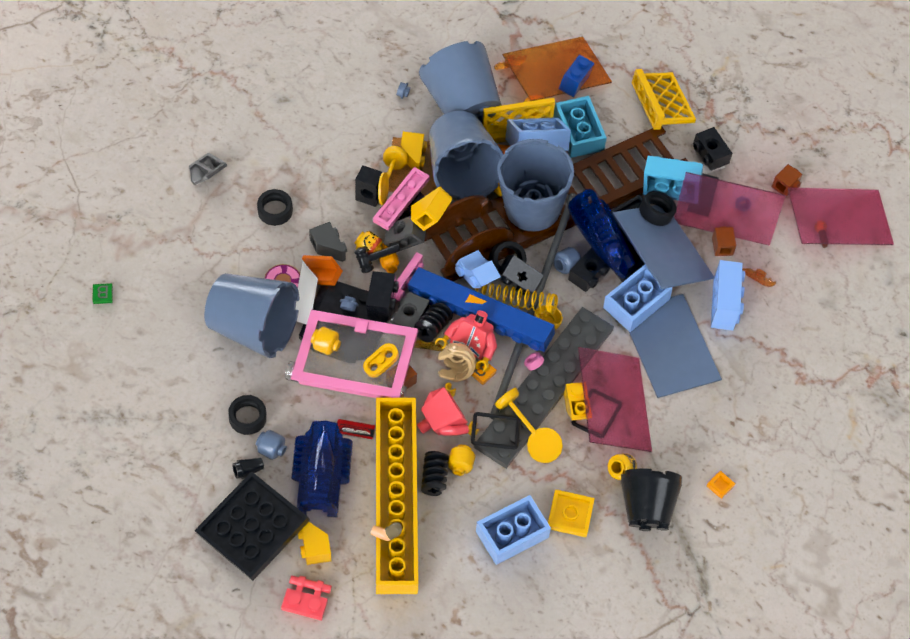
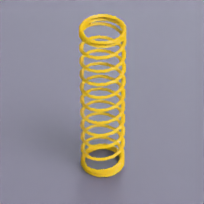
[475,283,558,314]

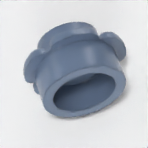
[396,82,411,99]
[340,296,358,311]

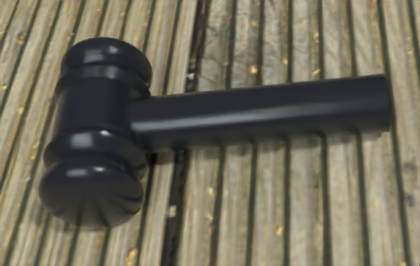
[354,244,401,273]

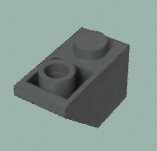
[309,222,347,262]

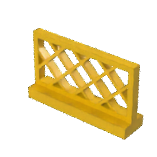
[631,69,696,130]
[482,98,555,143]

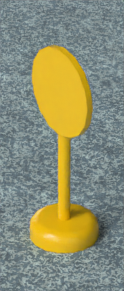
[378,146,408,205]
[494,388,563,463]

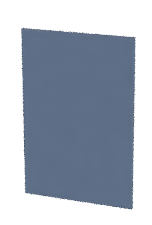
[612,205,715,289]
[629,294,722,398]

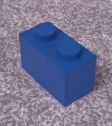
[558,54,595,98]

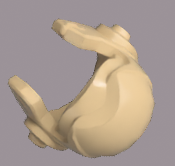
[438,343,476,382]

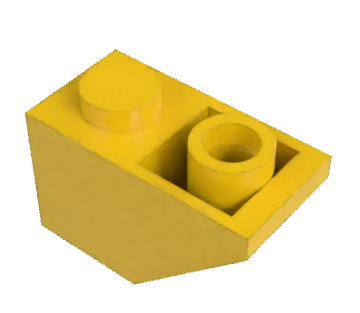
[400,131,427,170]
[411,187,452,231]
[564,382,592,421]
[298,522,331,565]

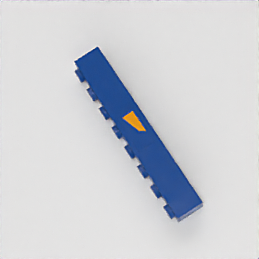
[407,267,555,352]

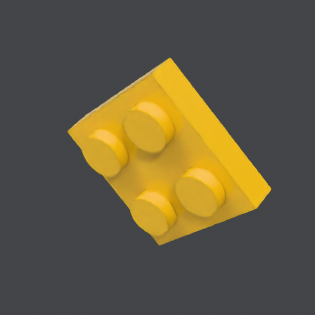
[548,489,595,538]

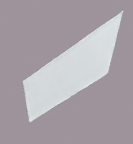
[296,261,318,325]

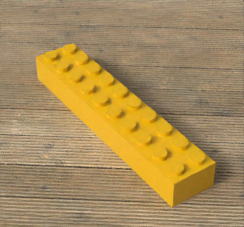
[376,398,418,594]

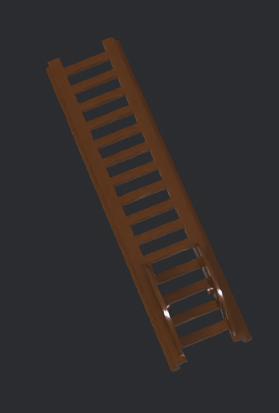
[424,126,688,282]

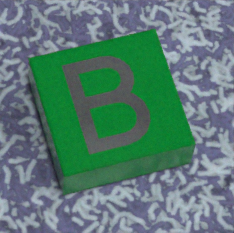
[92,283,113,304]

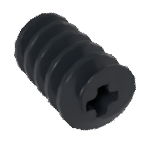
[414,303,453,342]
[421,451,449,496]

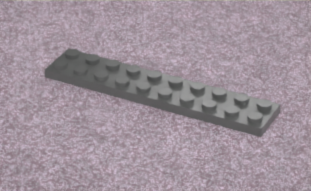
[474,307,614,469]

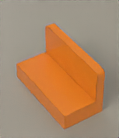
[302,255,343,286]

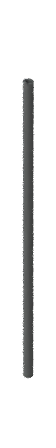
[489,193,577,420]

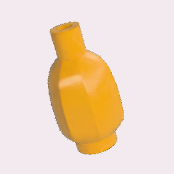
[379,243,399,273]

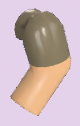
[371,522,402,541]

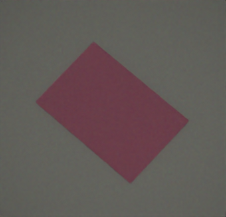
[674,172,786,246]
[788,188,894,245]
[578,347,652,452]

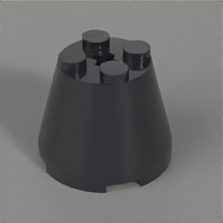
[621,468,682,531]

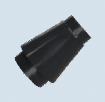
[232,458,264,479]

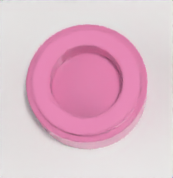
[524,352,544,371]

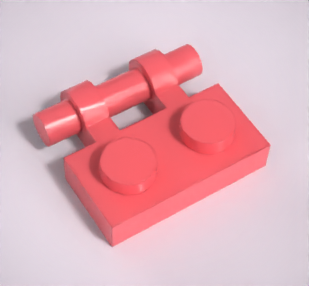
[281,575,332,621]

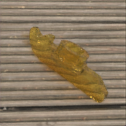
[414,340,444,351]

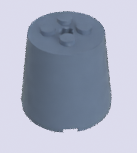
[419,41,502,123]
[429,111,504,200]
[497,139,574,231]
[204,273,300,358]

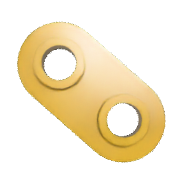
[363,343,399,378]

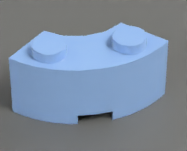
[455,250,501,288]

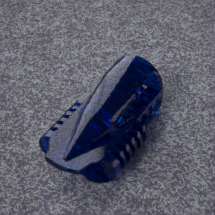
[567,189,635,279]
[291,421,353,518]

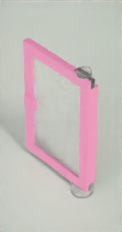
[285,310,418,398]

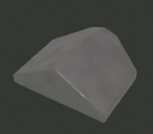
[189,153,227,185]

